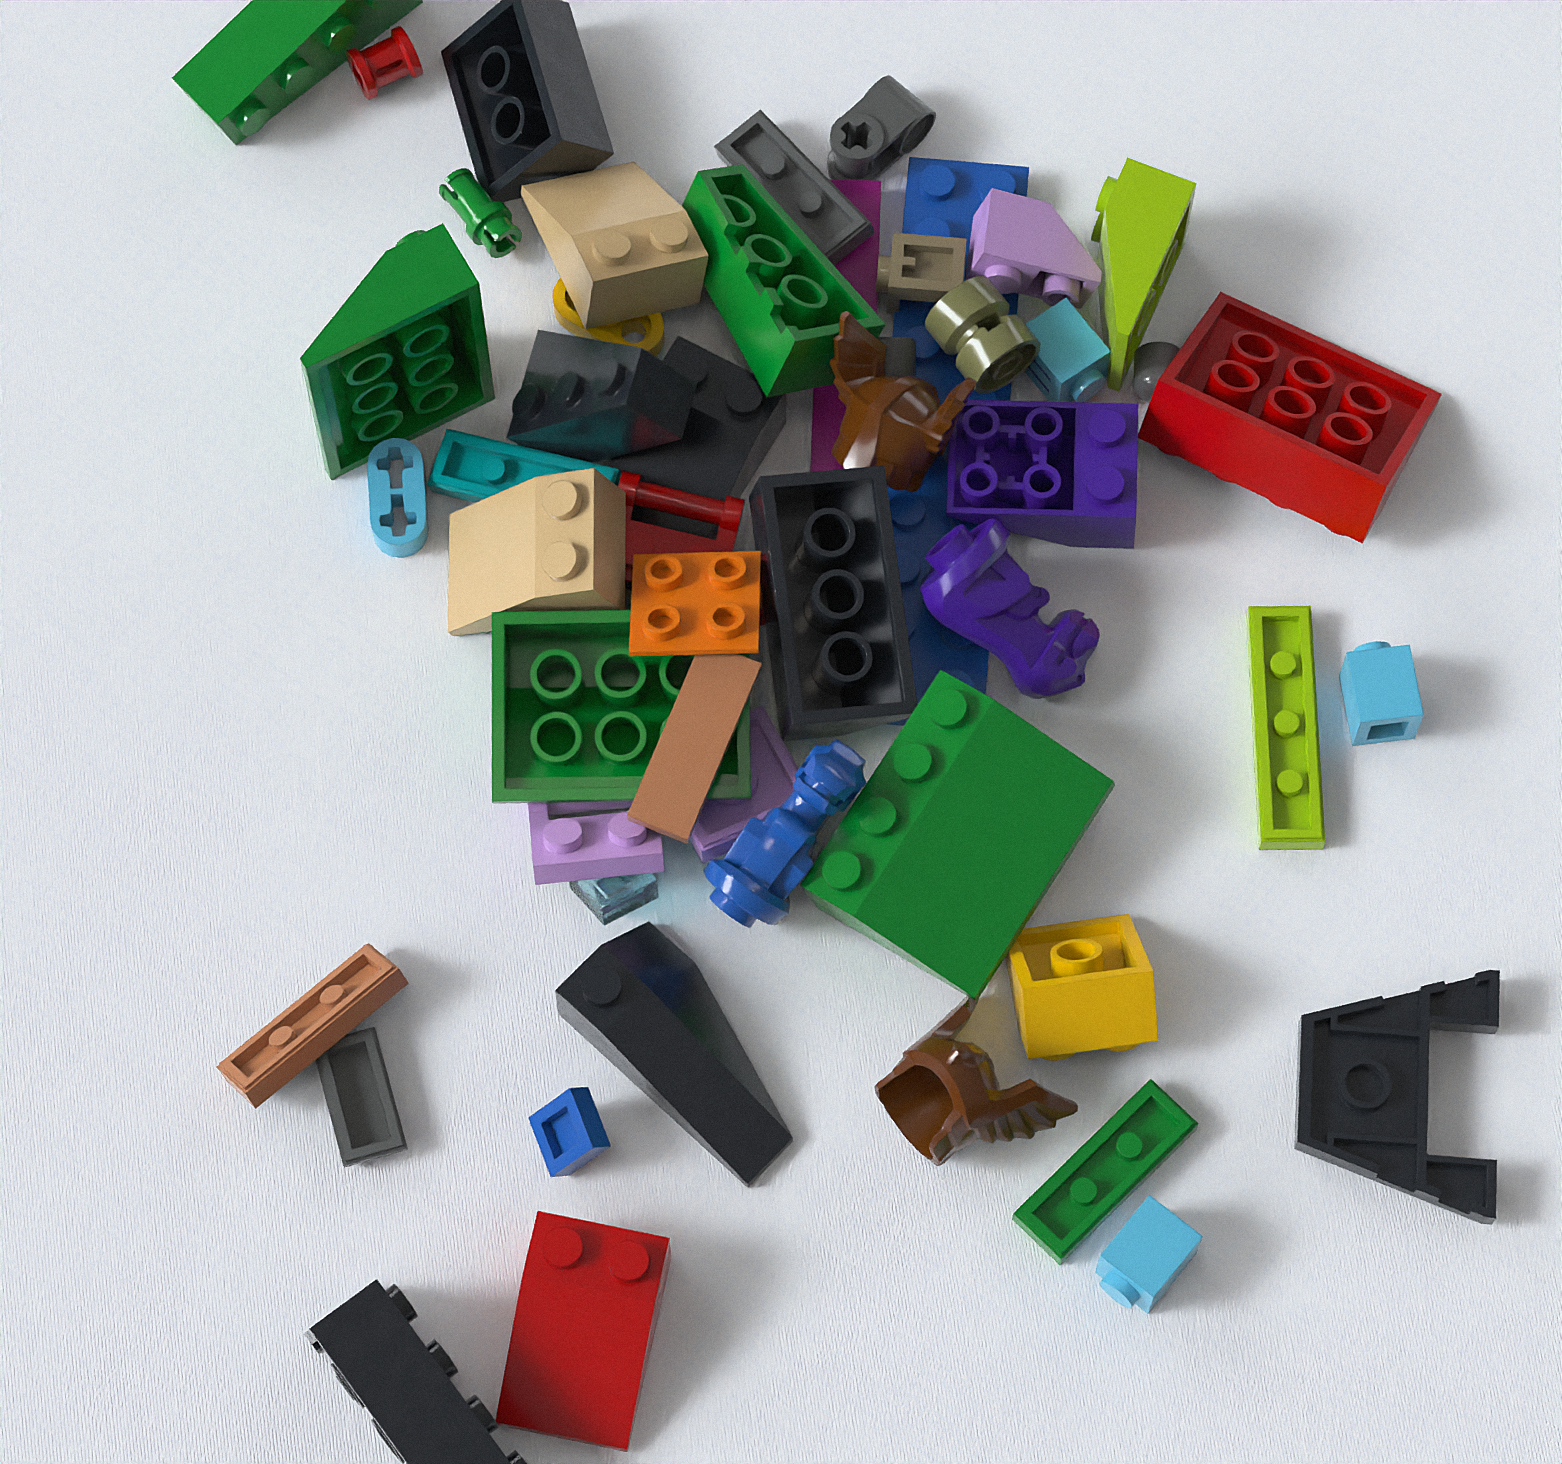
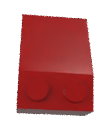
[495,1211,671,1452]

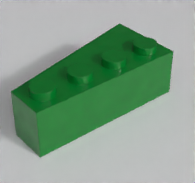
[682,164,886,397]

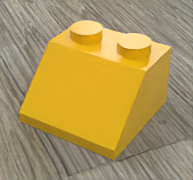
[1005,914,1158,1061]

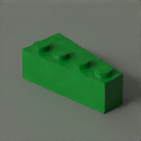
[172,0,423,145]

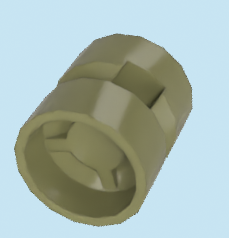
[925,276,1041,395]

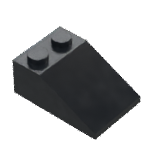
[607,335,787,540]

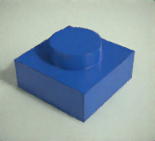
[528,1087,611,1177]

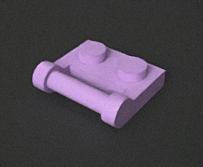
[528,802,665,885]

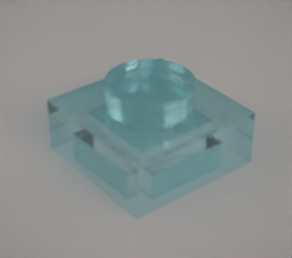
[569,873,659,926]

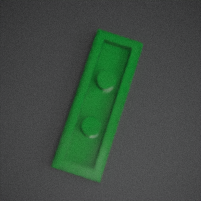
[1012,1079,1199,1265]

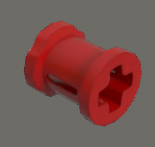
[345,26,423,100]

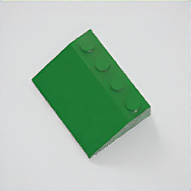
[300,223,495,480]
[492,610,751,804]
[800,670,1115,1001]

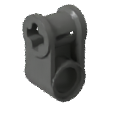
[827,75,936,181]

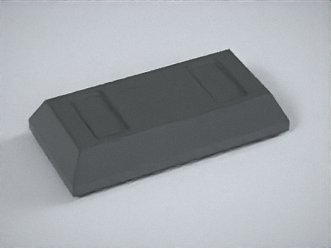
[315,1027,408,1168]

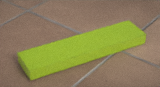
[1246,606,1325,850]

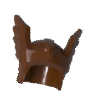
[829,311,976,493]
[874,996,1078,1166]

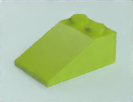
[1091,157,1197,392]

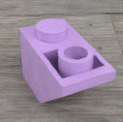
[965,188,1102,309]

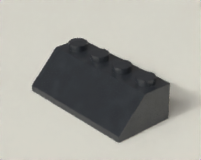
[749,465,918,741]

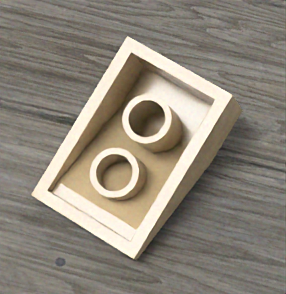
[521,161,709,329]
[448,468,626,636]

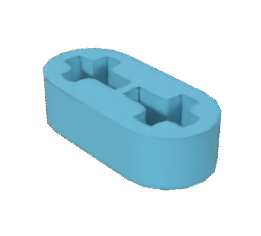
[367,438,429,558]

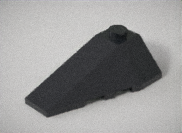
[555,921,793,1188]

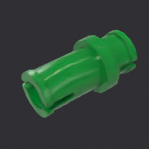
[439,168,522,258]

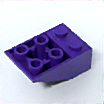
[946,400,1139,549]

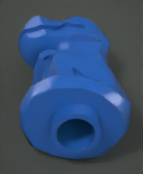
[703,739,866,928]

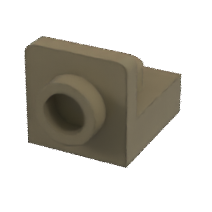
[876,233,967,315]

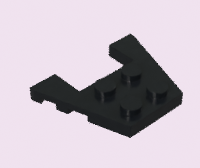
[1294,970,1500,1225]

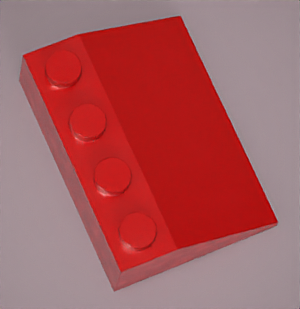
[1138,291,1442,543]

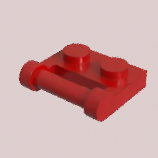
[618,470,745,590]

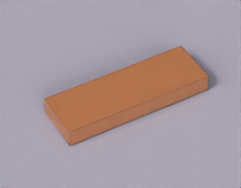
[627,654,762,844]
[216,943,409,1109]

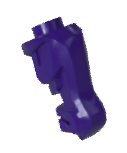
[919,519,1100,699]

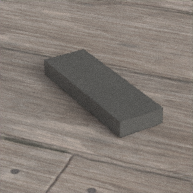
[714,109,875,265]

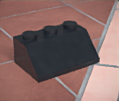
[441,0,614,202]

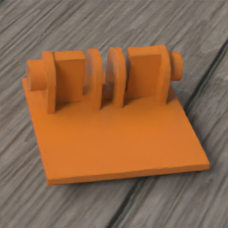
[629,551,763,656]

